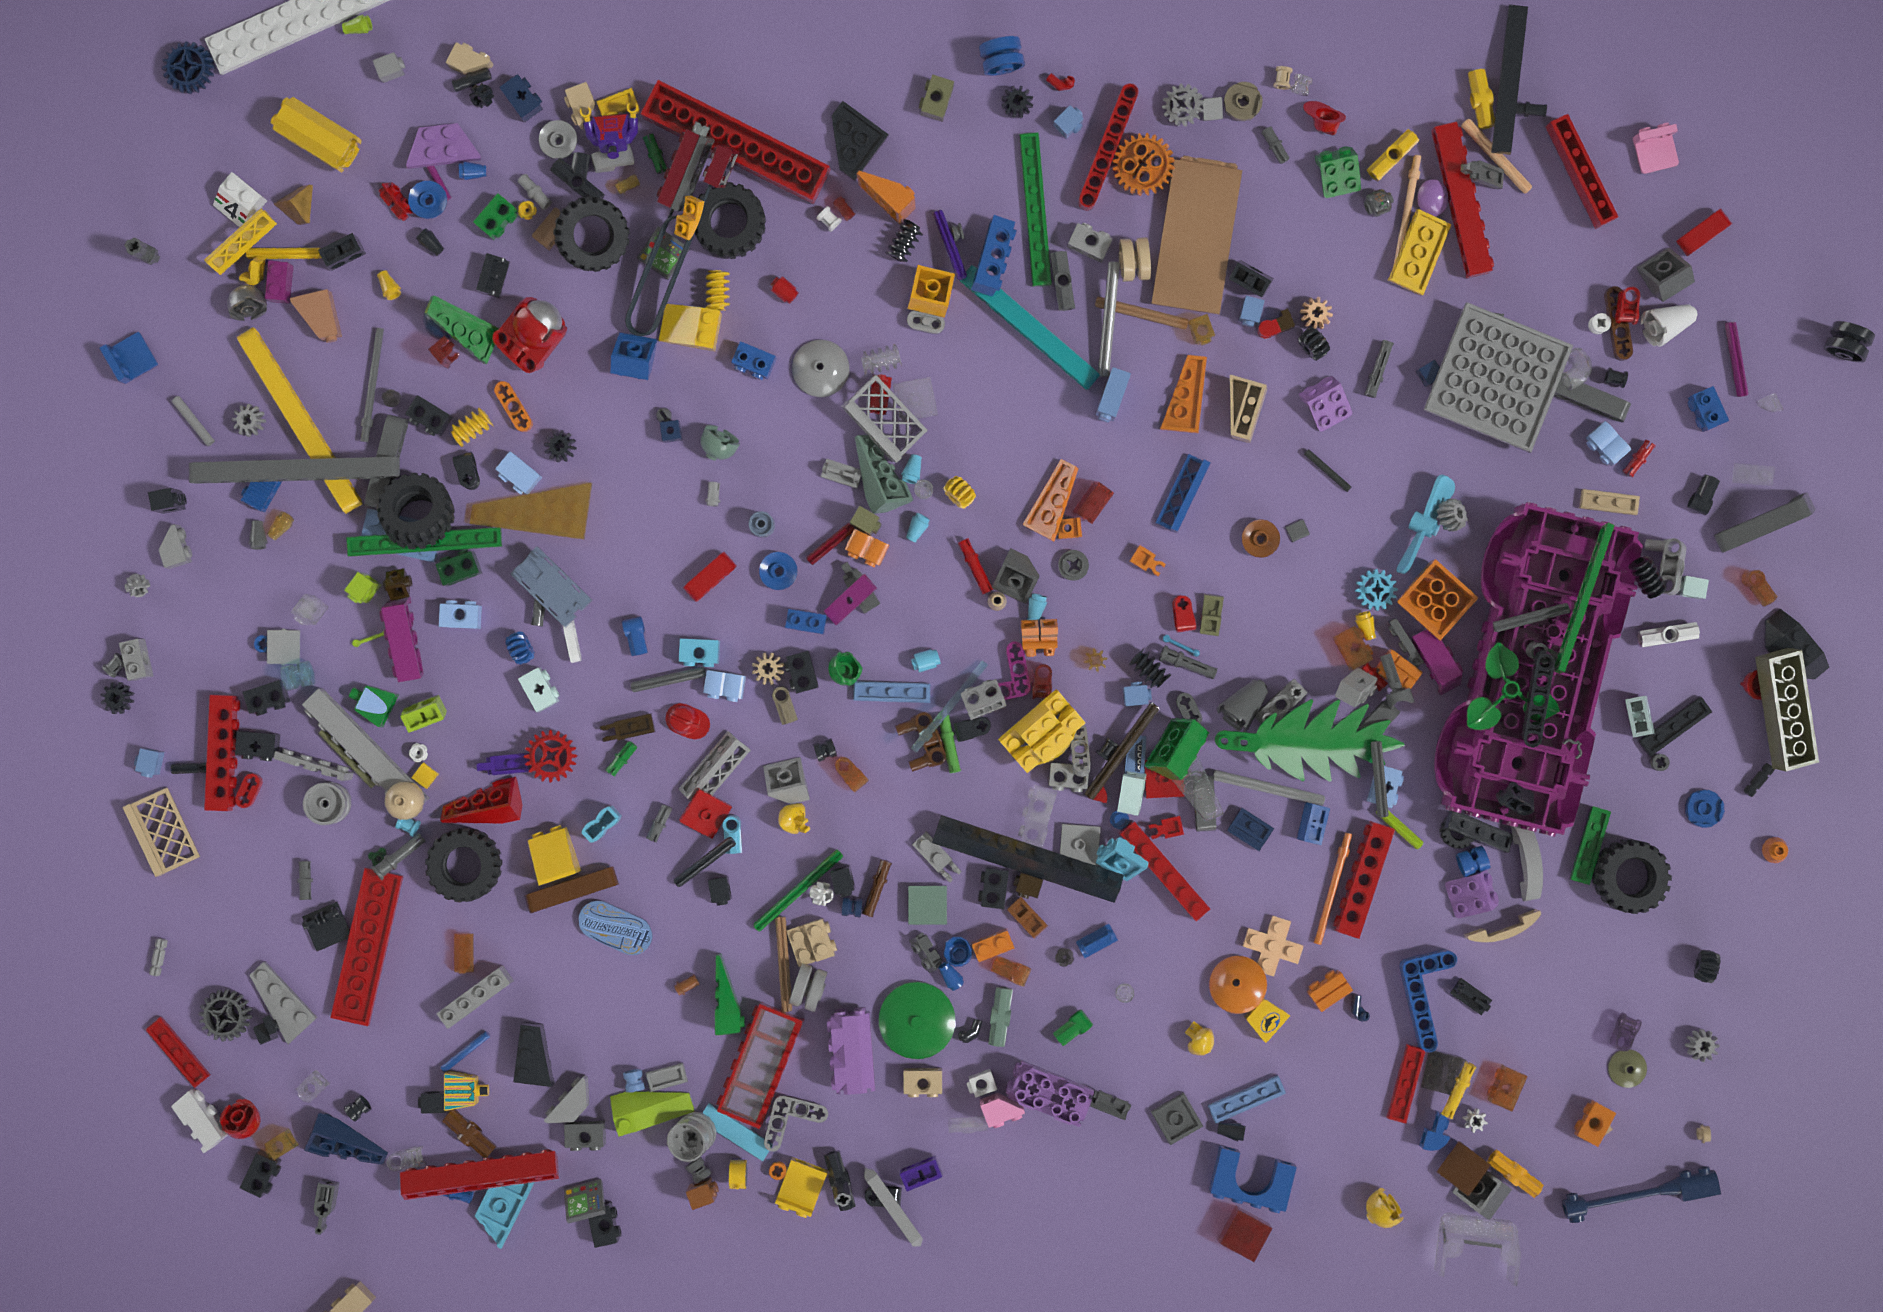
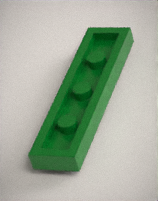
[1569,806,1611,885]

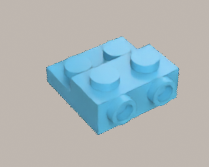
[1096,837,1149,881]

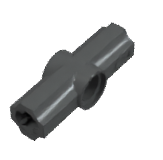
[124,238,160,265]
[1050,251,1075,311]

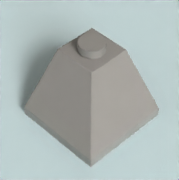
[763,757,810,804]

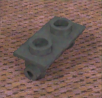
[909,932,943,973]
[1090,1090,1131,1120]

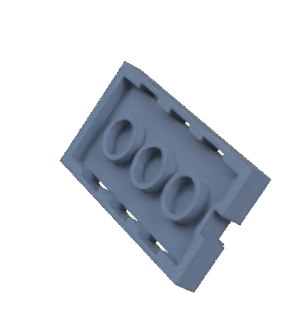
[510,546,593,628]

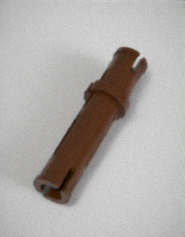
[862,859,892,917]

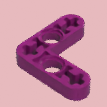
[989,641,1031,700]

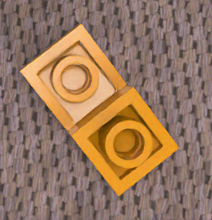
[674,195,704,240]

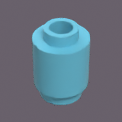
[911,649,941,673]

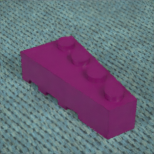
[379,597,424,682]

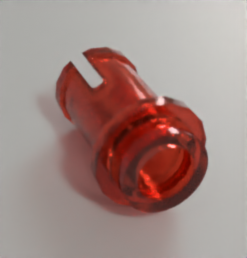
[833,196,856,222]

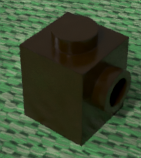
[1013,872,1043,899]

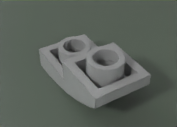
[591,144,635,173]

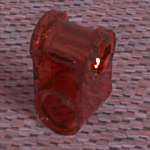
[1032,663,1052,700]

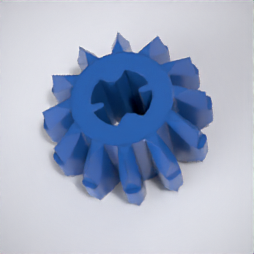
[505,631,535,665]

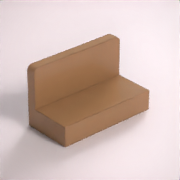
[532,207,560,251]

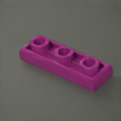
[824,574,877,625]

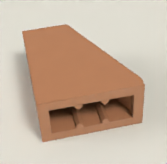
[290,289,342,343]

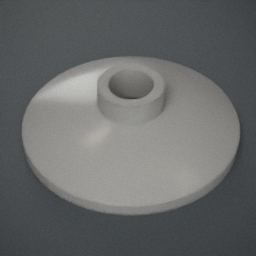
[539,120,577,159]

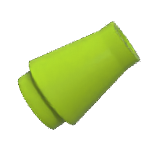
[342,14,373,34]

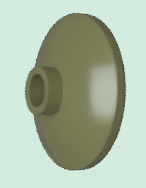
[1608,1049,1647,1088]

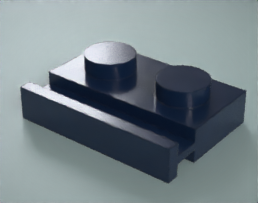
[1226,807,1274,852]

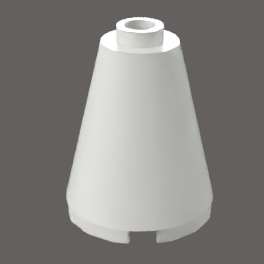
[1640,304,1697,347]

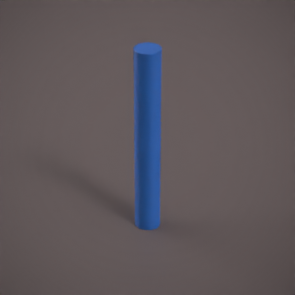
[440,1031,490,1073]

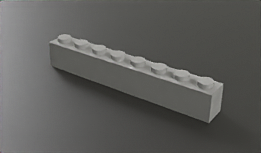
[302,688,429,803]

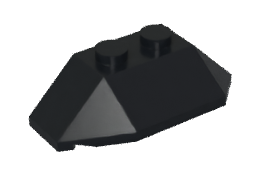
[1765,609,1830,680]

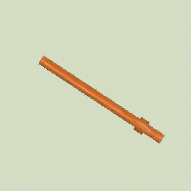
[1314,832,1352,945]

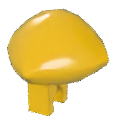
[778,803,810,834]
[1184,1021,1214,1056]

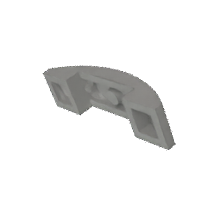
[1511,824,1543,901]

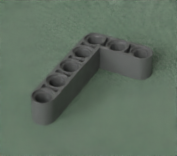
[1714,492,1816,553]

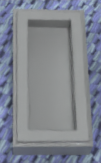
[645,1063,688,1092]

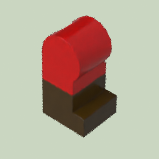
[1257,308,1295,339]

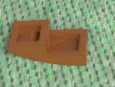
[1007,897,1048,939]

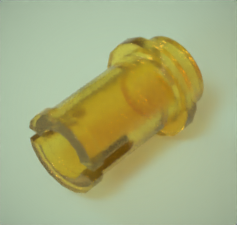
[615,174,640,194]

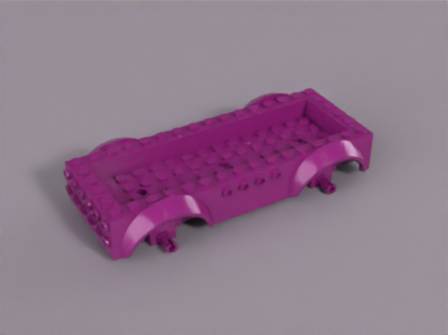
[1434,502,1643,837]

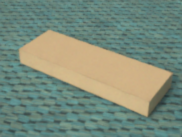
[1579,489,1640,516]

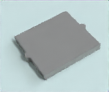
[267,628,300,666]

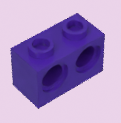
[899,1155,943,1192]

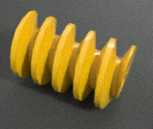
[705,270,730,311]
[451,407,494,447]

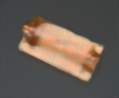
[454,934,474,974]

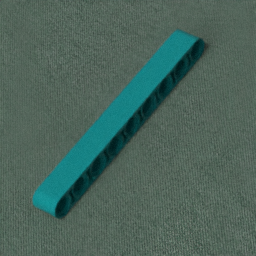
[959,265,1100,390]

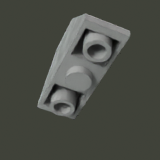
[544,1075,589,1123]

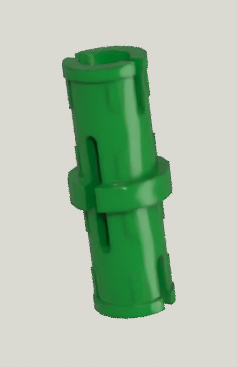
[642,133,668,174]

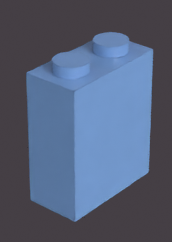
[1095,367,1131,423]

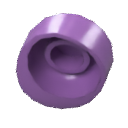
[1417,180,1448,217]

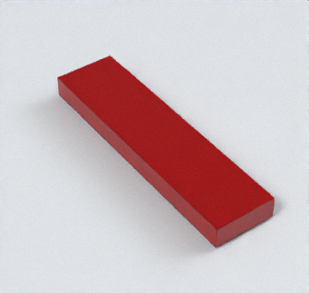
[145,1016,211,1088]
[1386,1044,1426,1124]

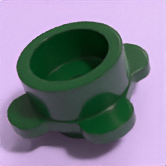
[368,848,387,866]

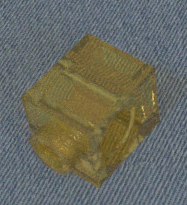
[1188,314,1215,346]
[264,1129,299,1160]

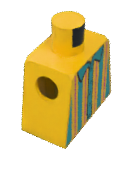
[444,1071,489,1111]

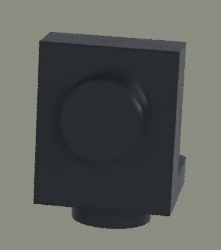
[253,1015,280,1045]

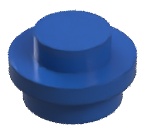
[1110,810,1129,829]

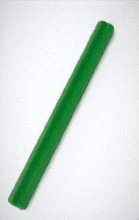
[753,849,843,932]

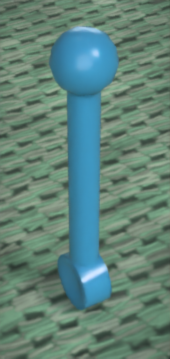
[1163,635,1200,657]

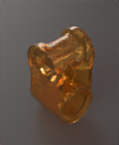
[835,757,869,793]

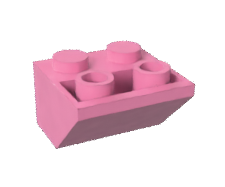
[980,1093,1025,1129]

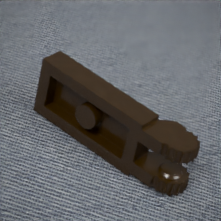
[599,713,656,742]

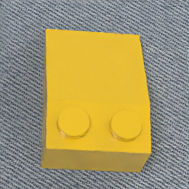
[659,304,722,352]

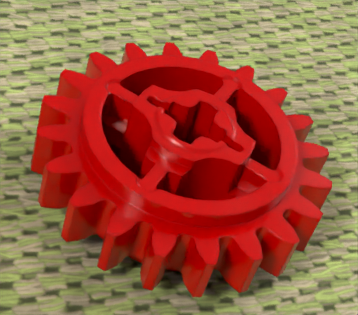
[523,730,578,783]

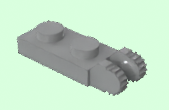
[912,831,962,882]

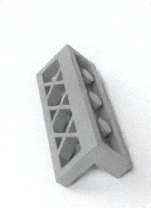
[679,731,751,801]

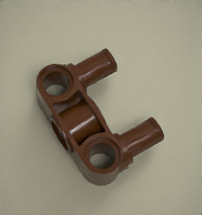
[895,712,946,772]

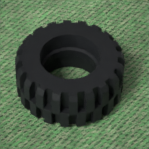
[694,182,766,259]
[553,196,630,272]
[376,473,455,550]
[425,828,503,903]
[1592,839,1672,914]

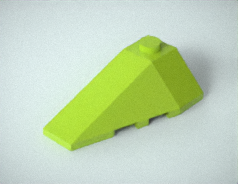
[610,1091,695,1137]

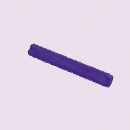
[933,210,967,280]

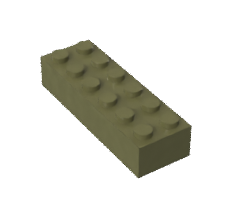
[1755,648,1819,772]

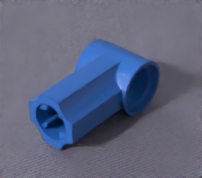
[622,616,648,657]

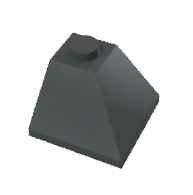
[992,548,1040,604]

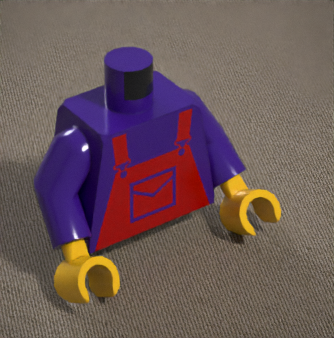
[580,103,640,159]

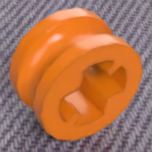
[769,1161,787,1180]

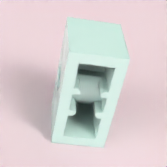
[518,668,560,712]
[1625,696,1655,737]

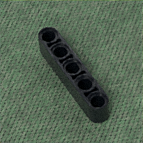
[1522,650,1555,748]

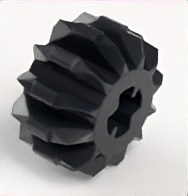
[1001,86,1033,119]
[1298,327,1330,361]
[544,430,577,463]
[100,682,135,714]
[1694,950,1721,983]

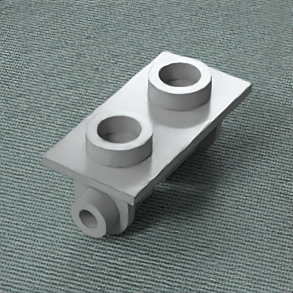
[821,459,861,488]

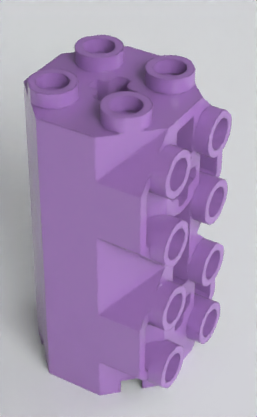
[827,1007,875,1095]
[1005,1060,1094,1127]

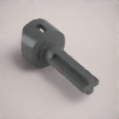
[1380,653,1415,710]

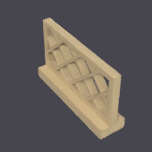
[122,788,200,877]

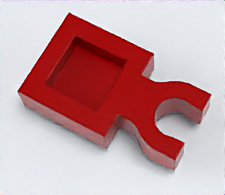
[1148,816,1184,839]

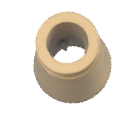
[987,592,1007,611]

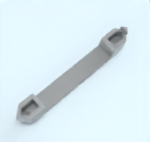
[863,1167,923,1246]

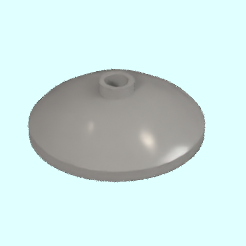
[792,340,849,397]

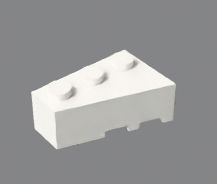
[171,1088,227,1153]

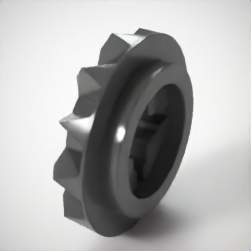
[1058,550,1089,581]

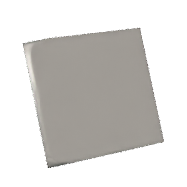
[1202,97,1223,121]

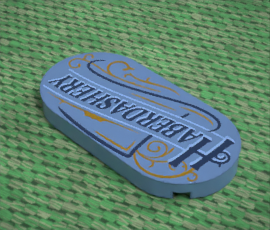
[579,900,653,955]

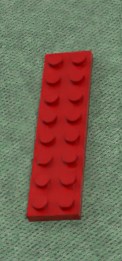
[330,867,404,1027]

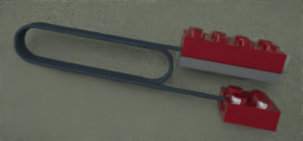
[625,121,739,337]

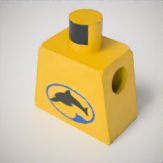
[1244,998,1290,1043]

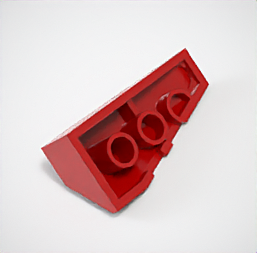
[440,777,523,824]

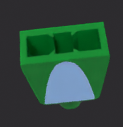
[349,685,399,727]

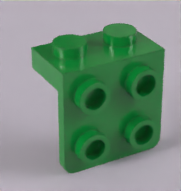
[1315,146,1361,198]

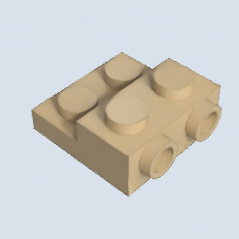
[787,918,837,967]

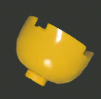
[1366,1188,1404,1228]

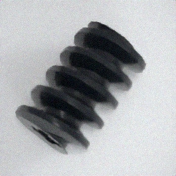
[885,219,923,262]
[1628,556,1667,599]
[1129,647,1171,688]

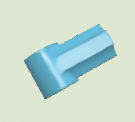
[723,815,742,854]

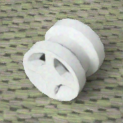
[1588,313,1611,334]

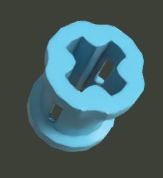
[395,819,421,837]

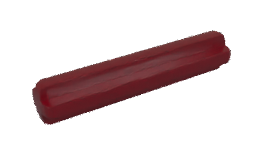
[806,523,854,565]

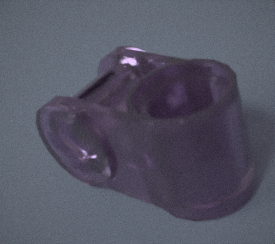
[1610,1012,1642,1051]

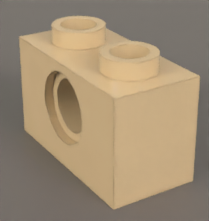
[904,1068,942,1097]

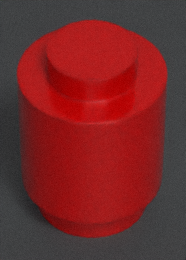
[770,276,799,304]

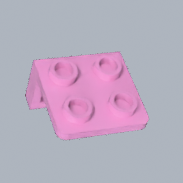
[1633,123,1679,174]

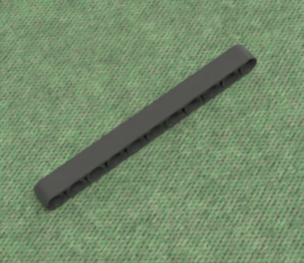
[189,457,400,484]

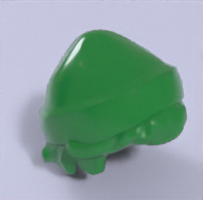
[828,652,863,686]

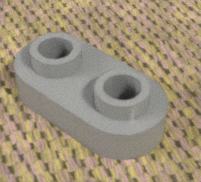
[907,310,945,334]

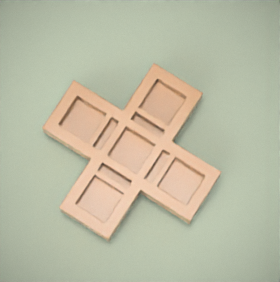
[1242,915,1304,976]

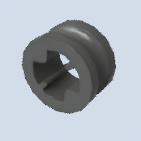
[951,223,965,242]
[1650,754,1670,771]

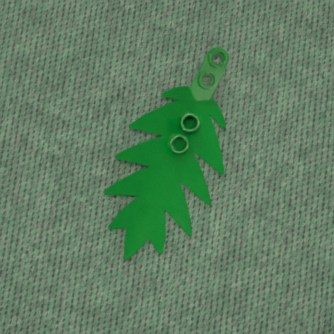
[1215,699,1405,782]

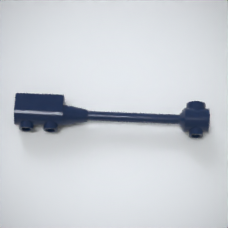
[1562,1166,1721,1223]

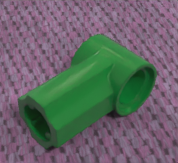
[1053,1009,1093,1046]

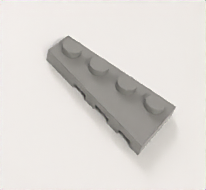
[273,748,354,781]
[250,961,318,1044]

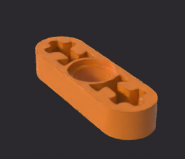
[494,381,533,432]

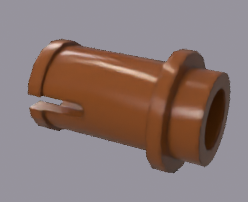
[674,974,700,996]

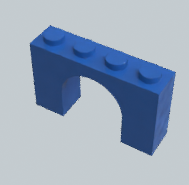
[1209,1145,1297,1213]

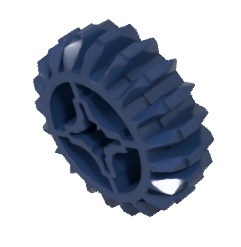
[162,41,215,94]

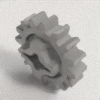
[1162,84,1205,127]

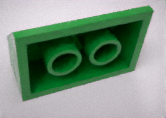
[1144,718,1210,780]

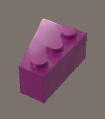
[1412,629,1463,696]

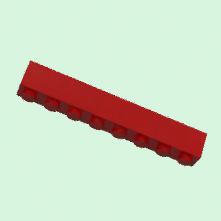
[1431,122,1494,279]
[400,1149,559,1200]

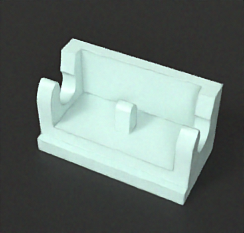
[1117,771,1146,816]

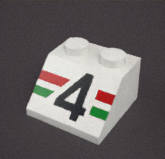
[213,172,267,227]

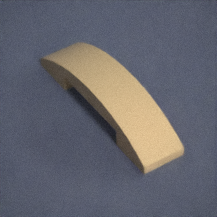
[1464,909,1541,942]

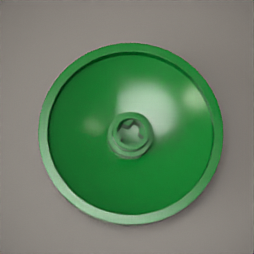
[879,981,955,1059]

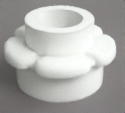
[409,743,428,762]

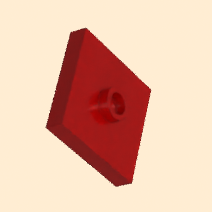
[1144,760,1185,798]
[679,788,732,839]

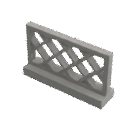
[841,375,928,463]

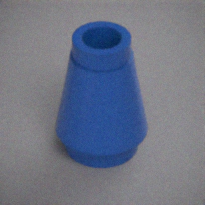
[459,161,486,181]
[938,961,964,991]

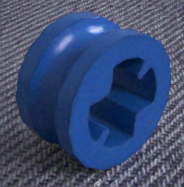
[254,635,267,653]

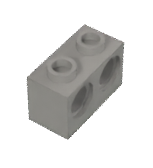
[960,679,1007,720]
[1048,762,1089,792]

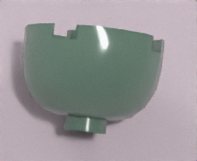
[701,424,740,461]

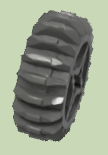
[198,989,252,1042]

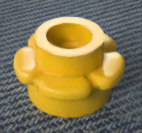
[518,201,537,220]

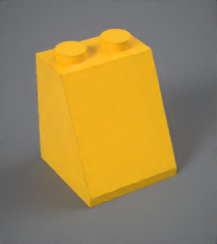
[528,825,581,886]

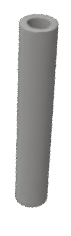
[171,396,215,447]

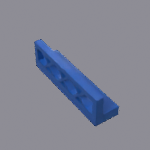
[1156,454,1211,533]

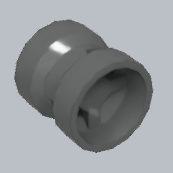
[685,1157,712,1184]

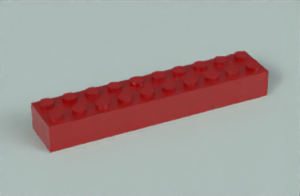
[641,80,831,205]

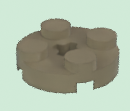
[1224,82,1263,121]

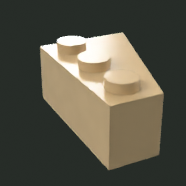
[1230,375,1267,443]

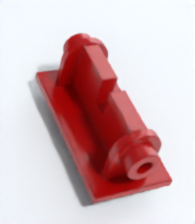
[379,182,414,221]
[870,374,892,415]

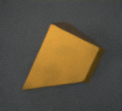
[274,184,313,225]

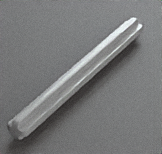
[1098,261,1120,377]
[1213,770,1325,806]

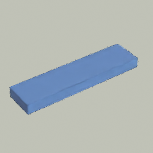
[853,682,930,703]
[1208,1075,1286,1124]

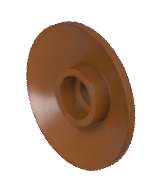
[1242,519,1280,558]

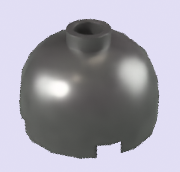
[227,285,267,321]

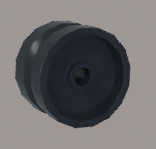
[1824,321,1875,363]

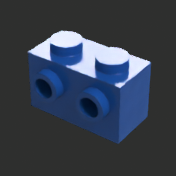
[731,341,777,380]
[1687,386,1729,432]

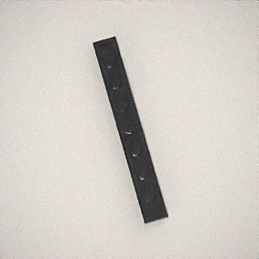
[1491,4,1528,155]

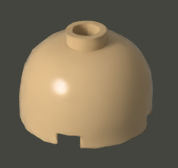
[385,782,425,820]

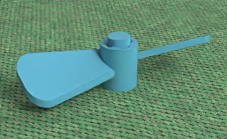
[1397,474,1455,574]

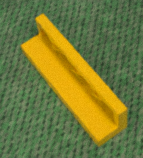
[204,208,277,275]

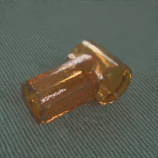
[1741,570,1778,607]
[990,955,1032,987]

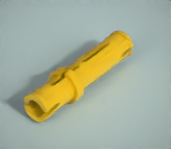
[1441,1061,1477,1119]

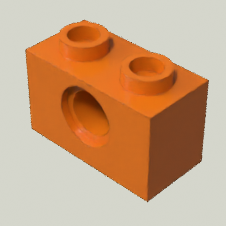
[1574,1100,1616,1147]

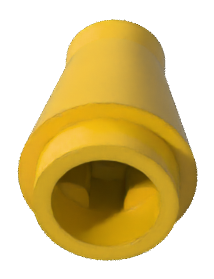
[377,270,401,300]
[1355,611,1376,641]

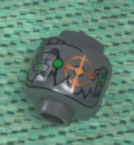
[1363,189,1394,217]

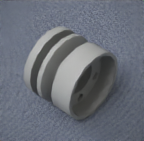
[667,1112,716,1162]

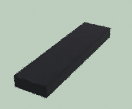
[1638,696,1712,757]
[1444,810,1513,853]

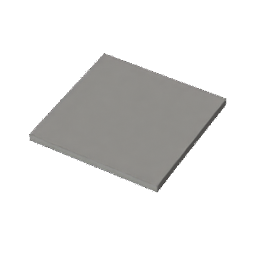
[1423,302,1573,453]

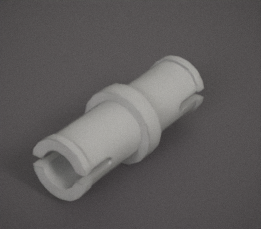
[518,174,552,210]

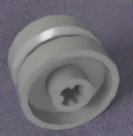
[303,782,352,825]
[789,963,828,1012]

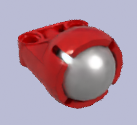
[493,297,567,373]

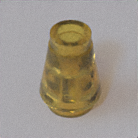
[267,511,294,540]

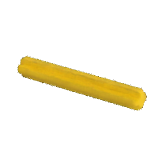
[246,248,322,259]

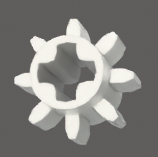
[809,882,833,906]
[1462,1108,1488,1133]

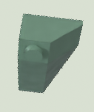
[855,435,913,514]

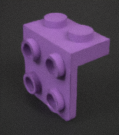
[1299,376,1352,432]
[1445,870,1499,918]

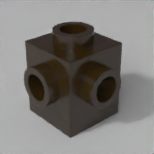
[383,568,413,601]

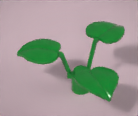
[1467,643,1560,730]

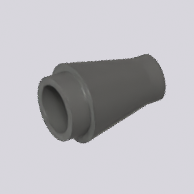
[248,520,268,550]

